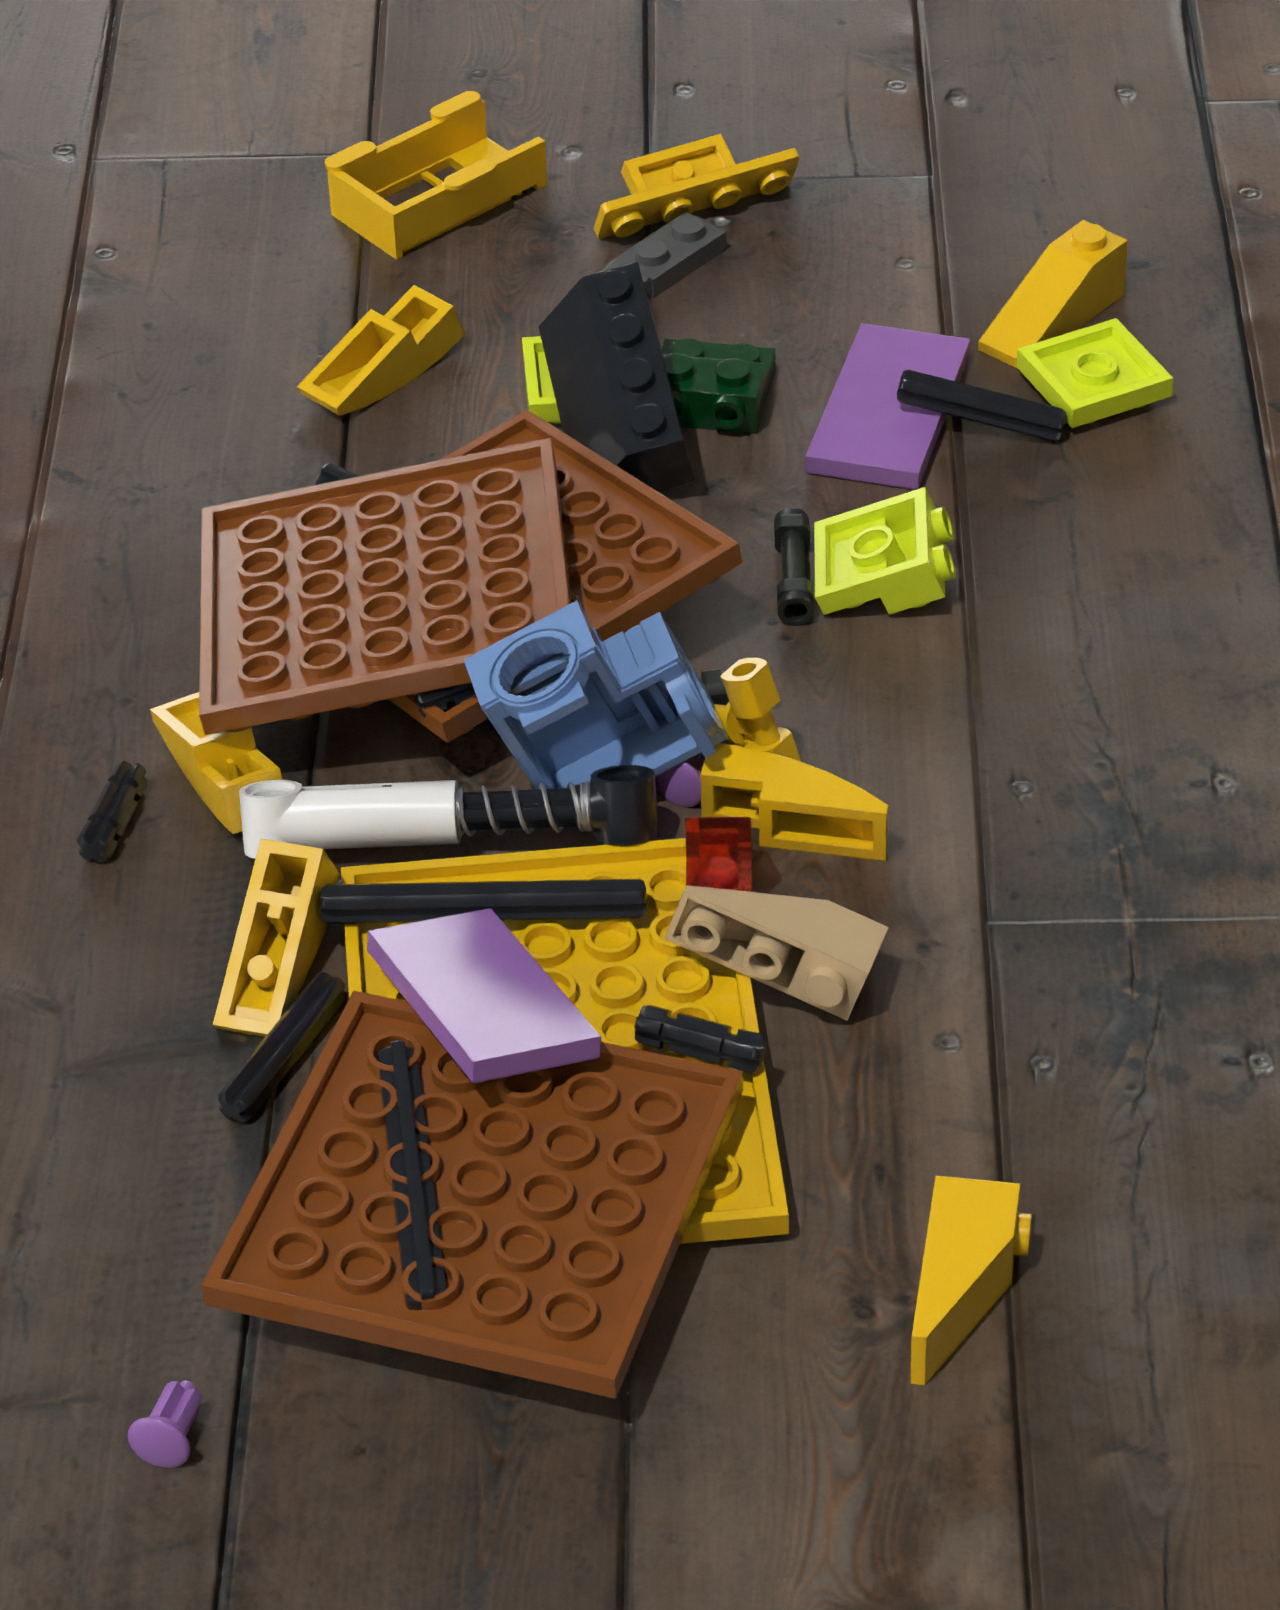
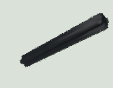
[320,879,647,924]
[377,1040,447,1310]

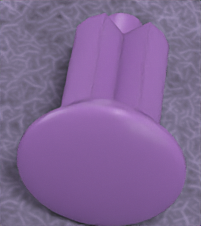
[655,752,705,808]
[128,1381,203,1468]

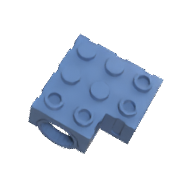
[464,600,728,789]

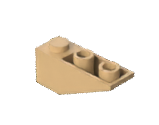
[664,885,889,1021]

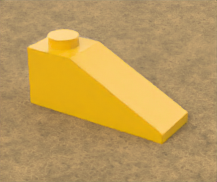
[978,220,1128,369]
[213,839,340,1037]
[911,1175,1032,1385]

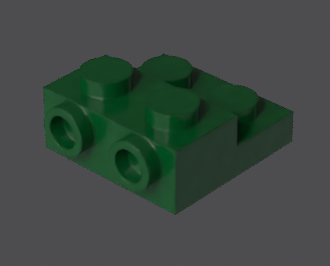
[662,338,776,434]

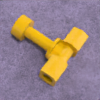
[714,658,801,762]

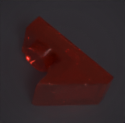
[685,817,752,892]

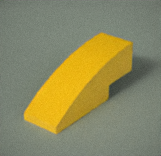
[297,285,466,416]
[150,692,282,834]
[700,743,888,861]

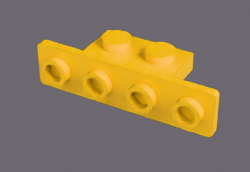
[594,134,800,239]

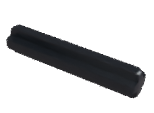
[896,369,1066,442]
[218,972,346,1123]

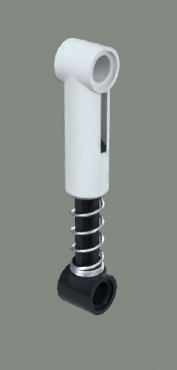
[239,765,658,859]

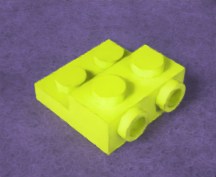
[814,487,956,615]

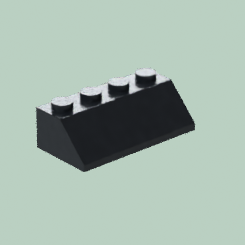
[538,262,695,491]

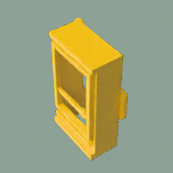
[325,91,548,260]

